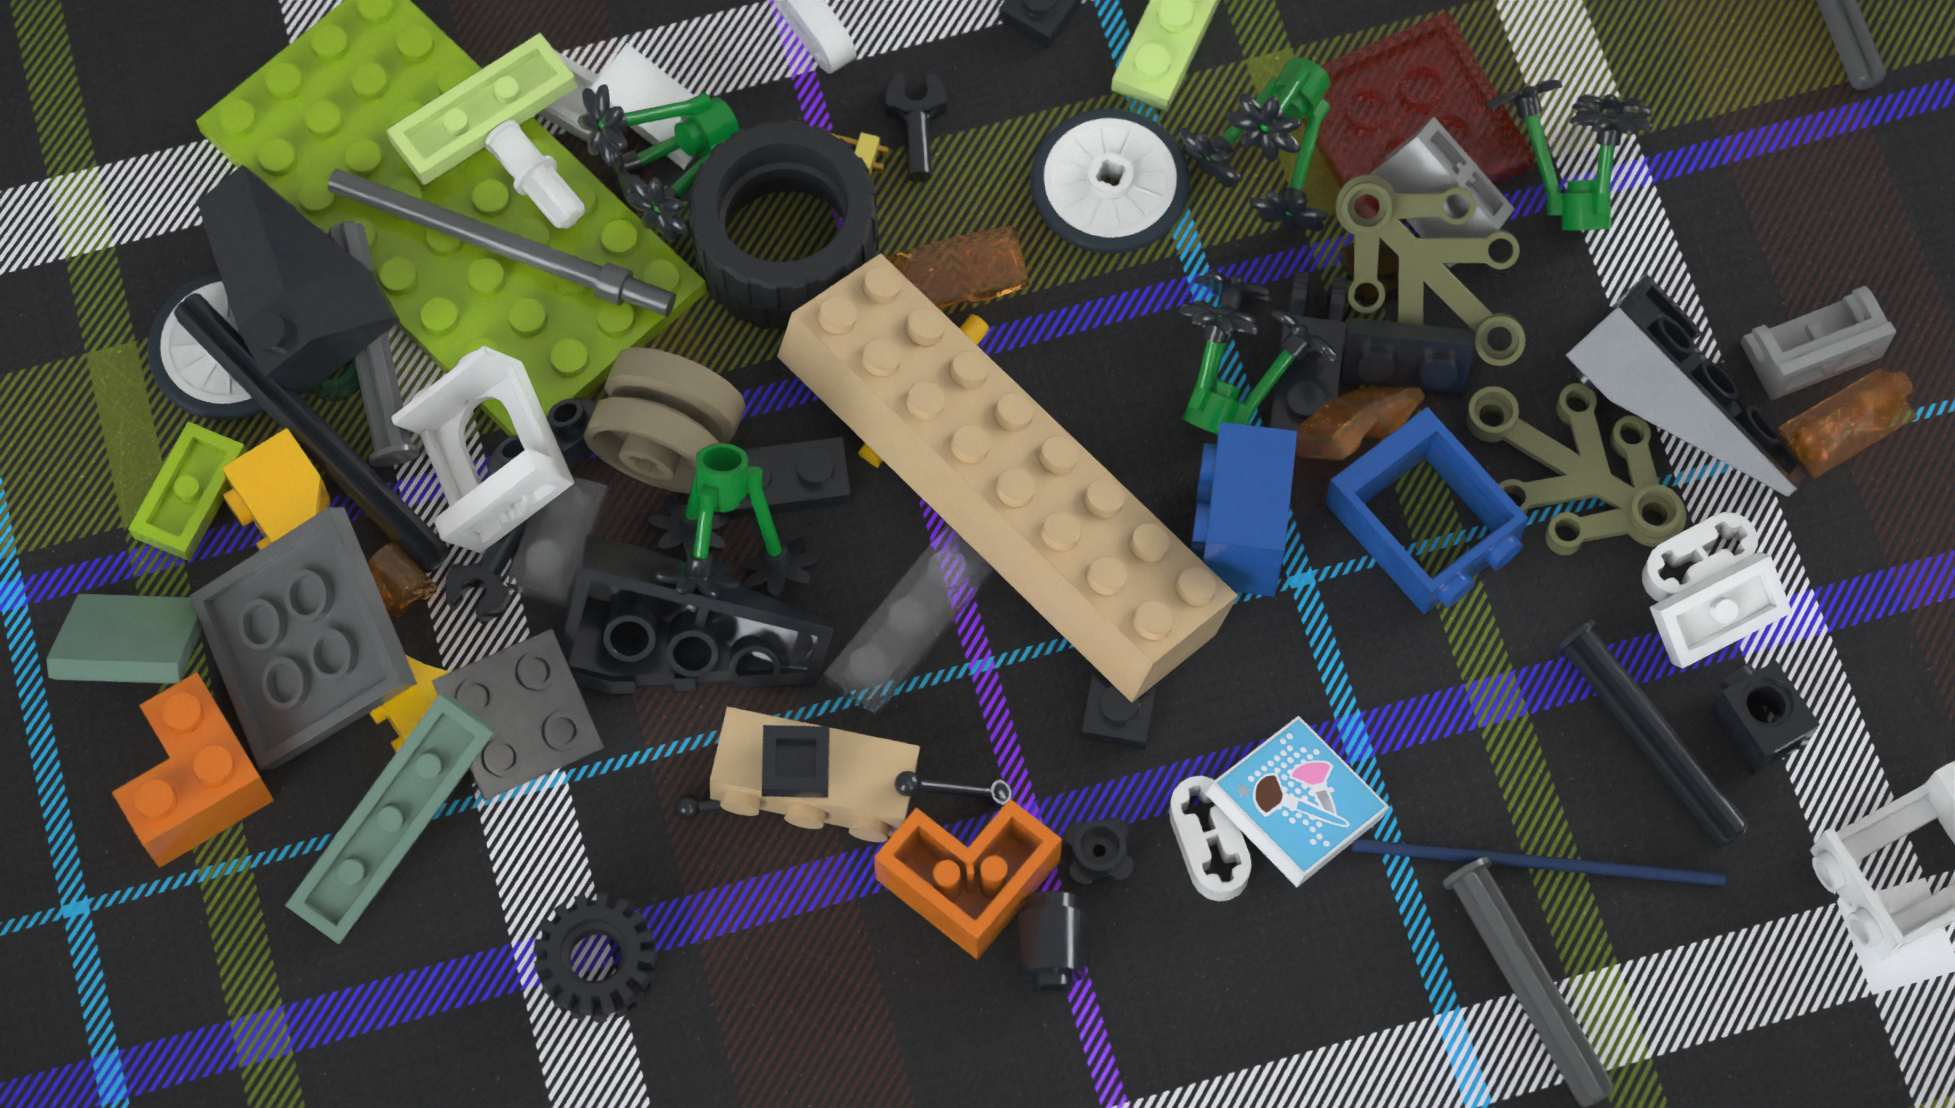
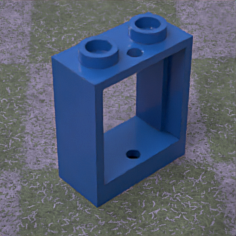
[1325,407,1528,615]

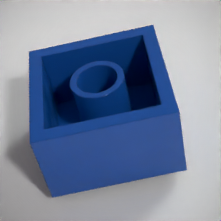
[1190,422,1297,597]

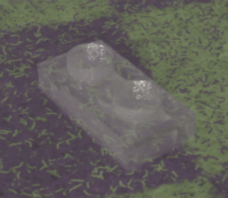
[506,476,610,607]

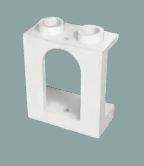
[391,346,575,553]
[1810,761,1955,962]

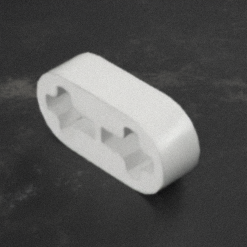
[773,0,857,74]
[1642,512,1758,602]
[1169,776,1251,901]

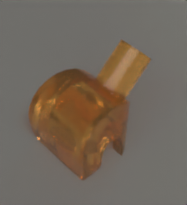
[367,543,437,617]

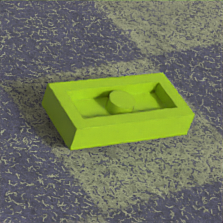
[128,421,248,562]

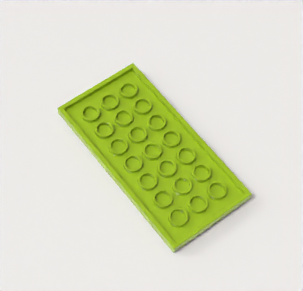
[196,0,707,437]

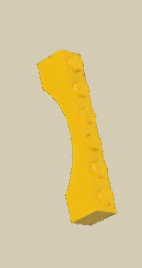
[222,428,450,753]

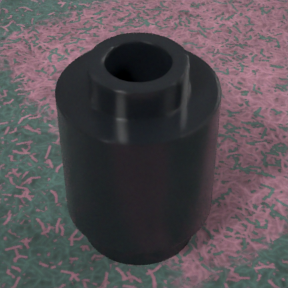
[1018,891,1086,994]

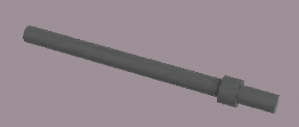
[328,168,676,317]

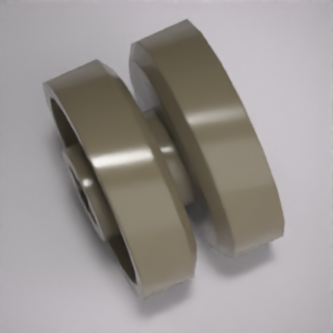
[583,347,746,494]

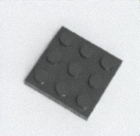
[190,507,417,770]

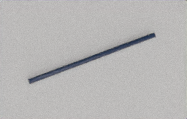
[1351,839,1726,886]

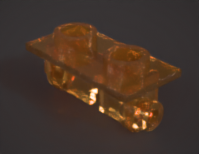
[1778,367,1918,479]

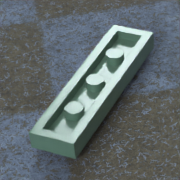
[285,691,497,944]

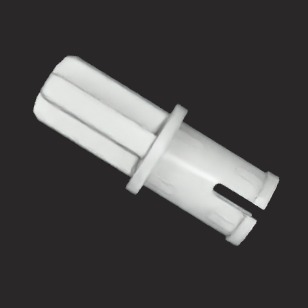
[485,120,585,229]

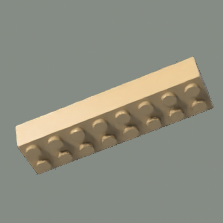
[777,253,1238,703]

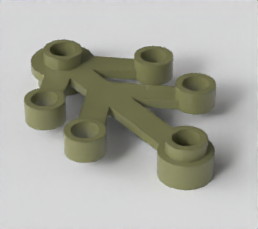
[1336,174,1525,366]
[1466,383,1686,555]

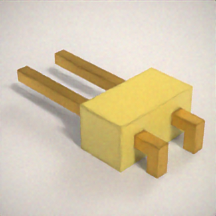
[830,133,889,177]

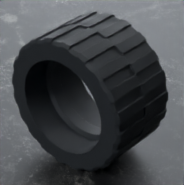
[688,120,879,331]

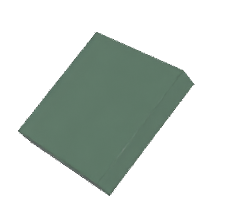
[46,594,203,684]

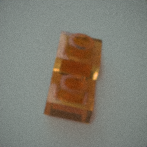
[886,226,1030,309]
[1295,386,1425,460]

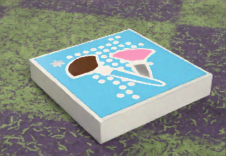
[1206,716,1389,887]

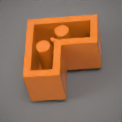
[112,672,274,868]
[874,799,1062,960]

